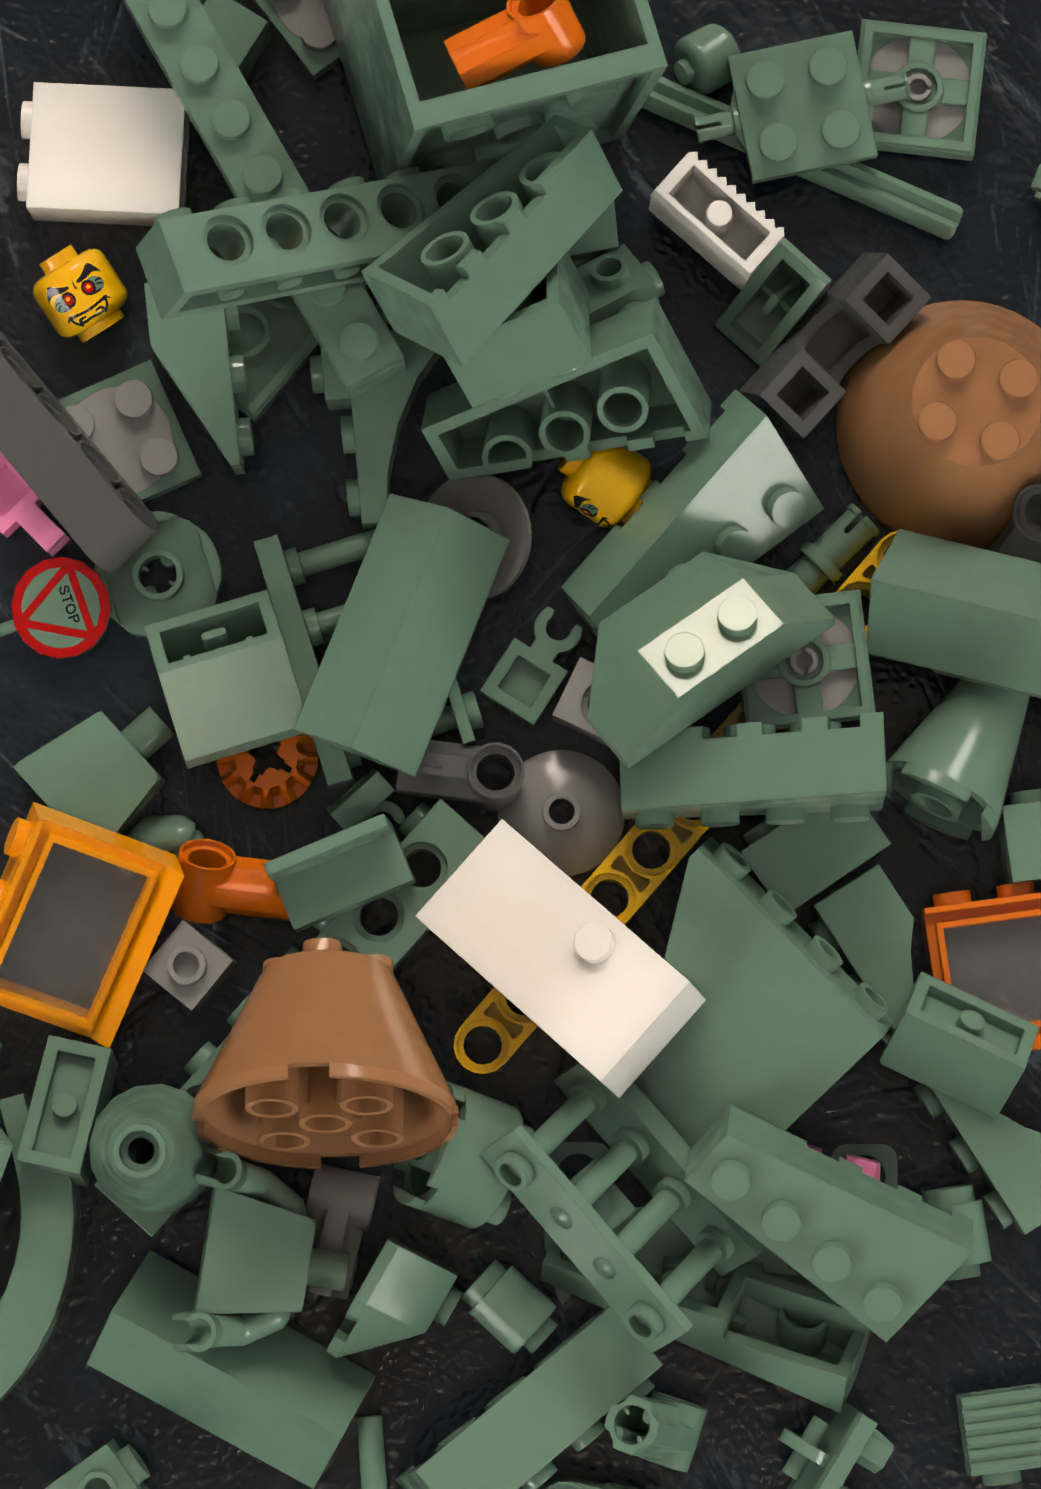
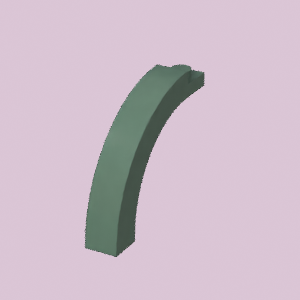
[0,1093,81,1402]

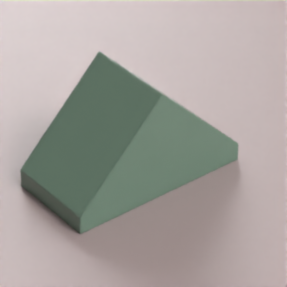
[714,237,832,366]

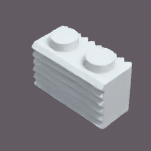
[648,152,784,290]

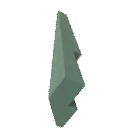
[541,1248,871,1414]

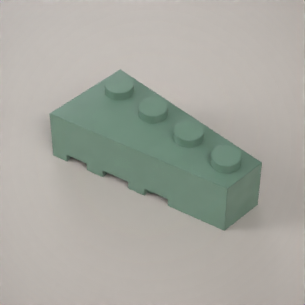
[421,298,712,481]
[561,389,824,638]
[620,712,887,830]
[684,1105,973,1342]
[395,1306,663,1489]

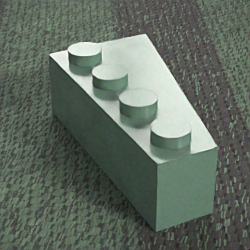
[361,115,623,367]

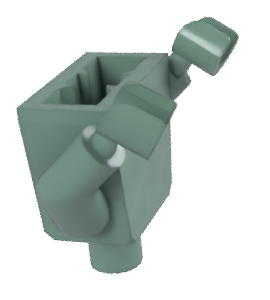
[172,1146,349,1352]

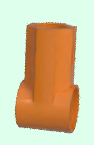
[444,0,586,89]
[171,839,290,924]

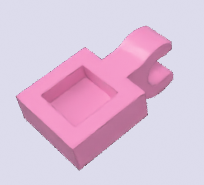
[0,451,72,558]

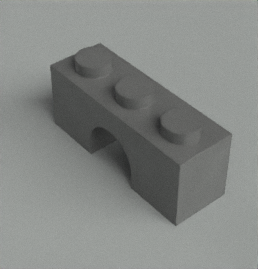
[739,252,932,439]

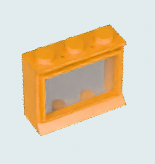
[0,802,184,1048]

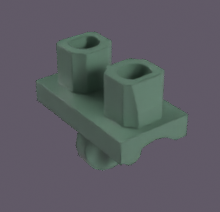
[778,1403,894,1489]

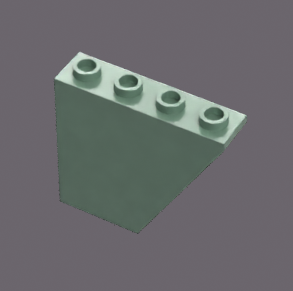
[634,837,894,1147]

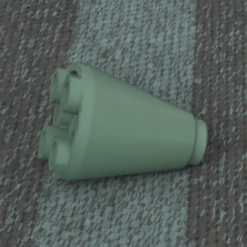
[89,1084,218,1214]

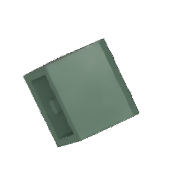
[144,589,303,769]

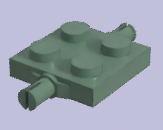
[694,30,911,184]

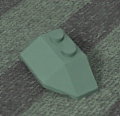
[588,551,835,769]

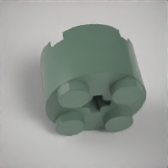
[393,1081,534,1229]

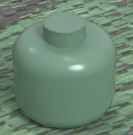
[673,24,741,95]

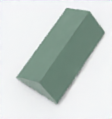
[294,493,510,777]
[867,529,1041,698]
[87,1250,377,1489]

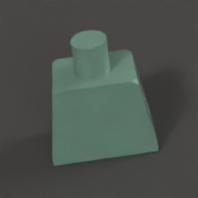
[13,706,175,861]

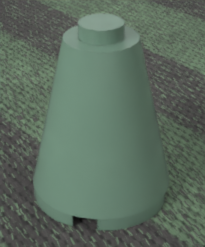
[886,679,1030,841]

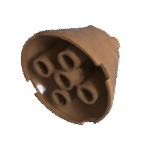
[835,300,1041,550]
[191,938,459,1169]

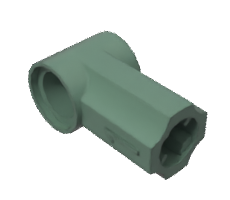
[604,1391,708,1472]

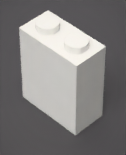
[17,82,190,226]

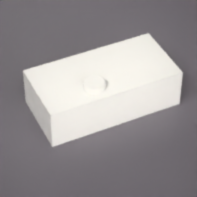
[415,819,706,1098]

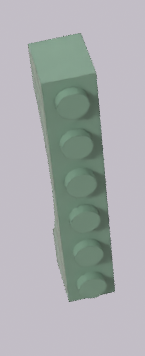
[808,864,1041,1235]

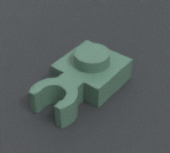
[480,606,582,727]

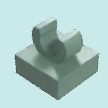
[325,767,406,830]

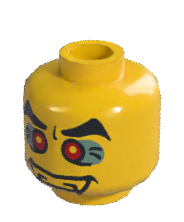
[33,244,128,343]
[558,446,653,528]

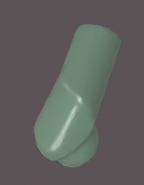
[117,815,204,877]

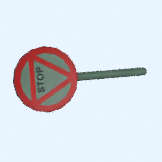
[0,557,112,659]

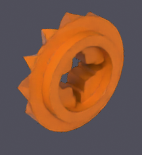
[216,734,319,809]

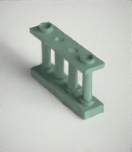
[253,529,484,791]
[480,1061,765,1354]

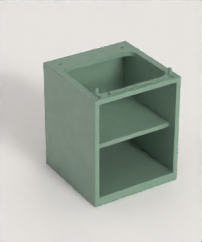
[323,0,668,180]

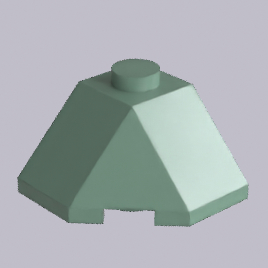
[326,1235,463,1358]

